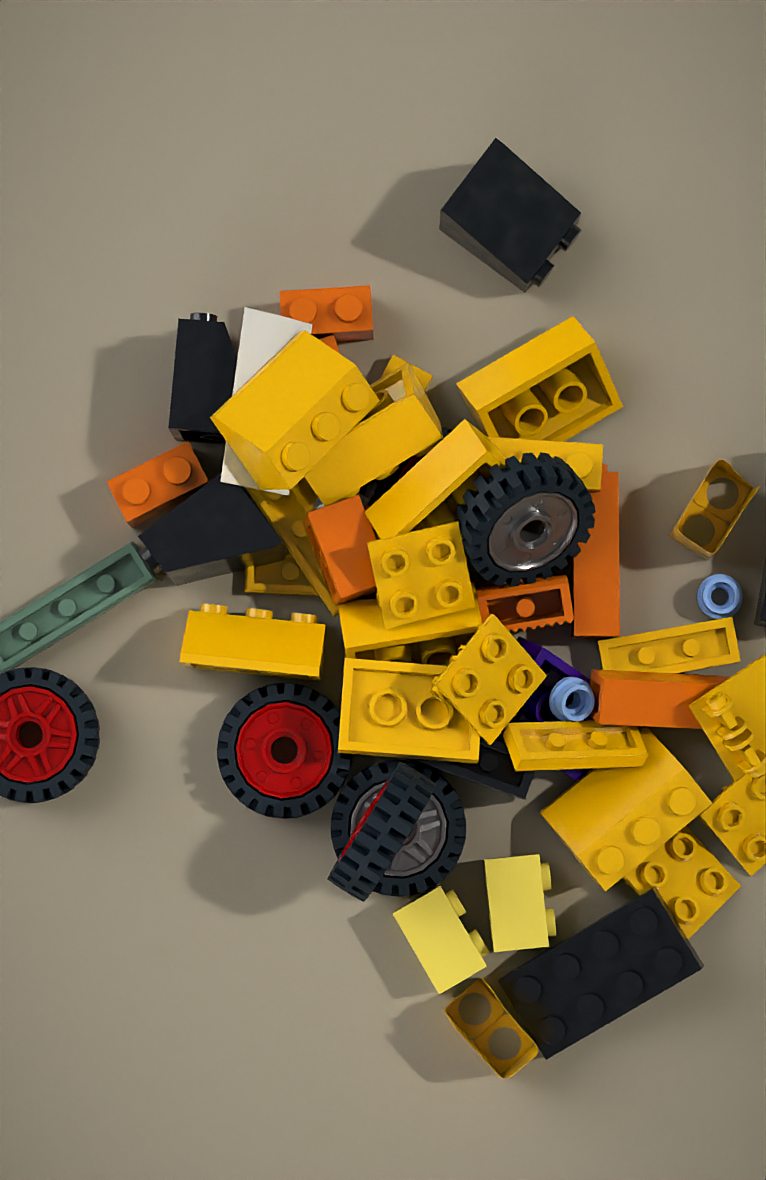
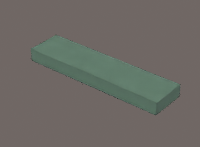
[0,541,158,673]

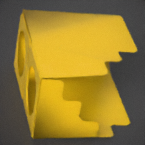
[669,459,760,561]
[444,978,539,1079]

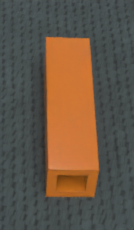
[571,464,620,639]
[589,669,731,729]

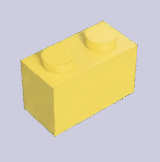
[483,854,556,952]
[393,885,490,994]

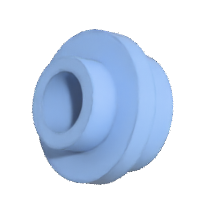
[697,574,743,619]
[549,677,595,721]

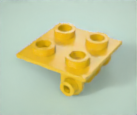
[367,521,475,629]
[430,614,547,745]
[688,654,766,780]
[698,763,766,876]
[623,825,741,940]

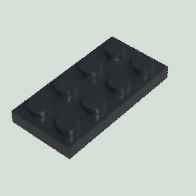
[498,886,704,1060]

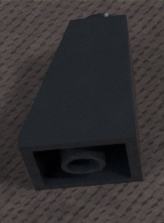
[439,138,582,293]
[168,313,237,445]
[138,473,289,586]

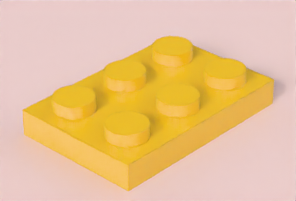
[338,658,480,764]

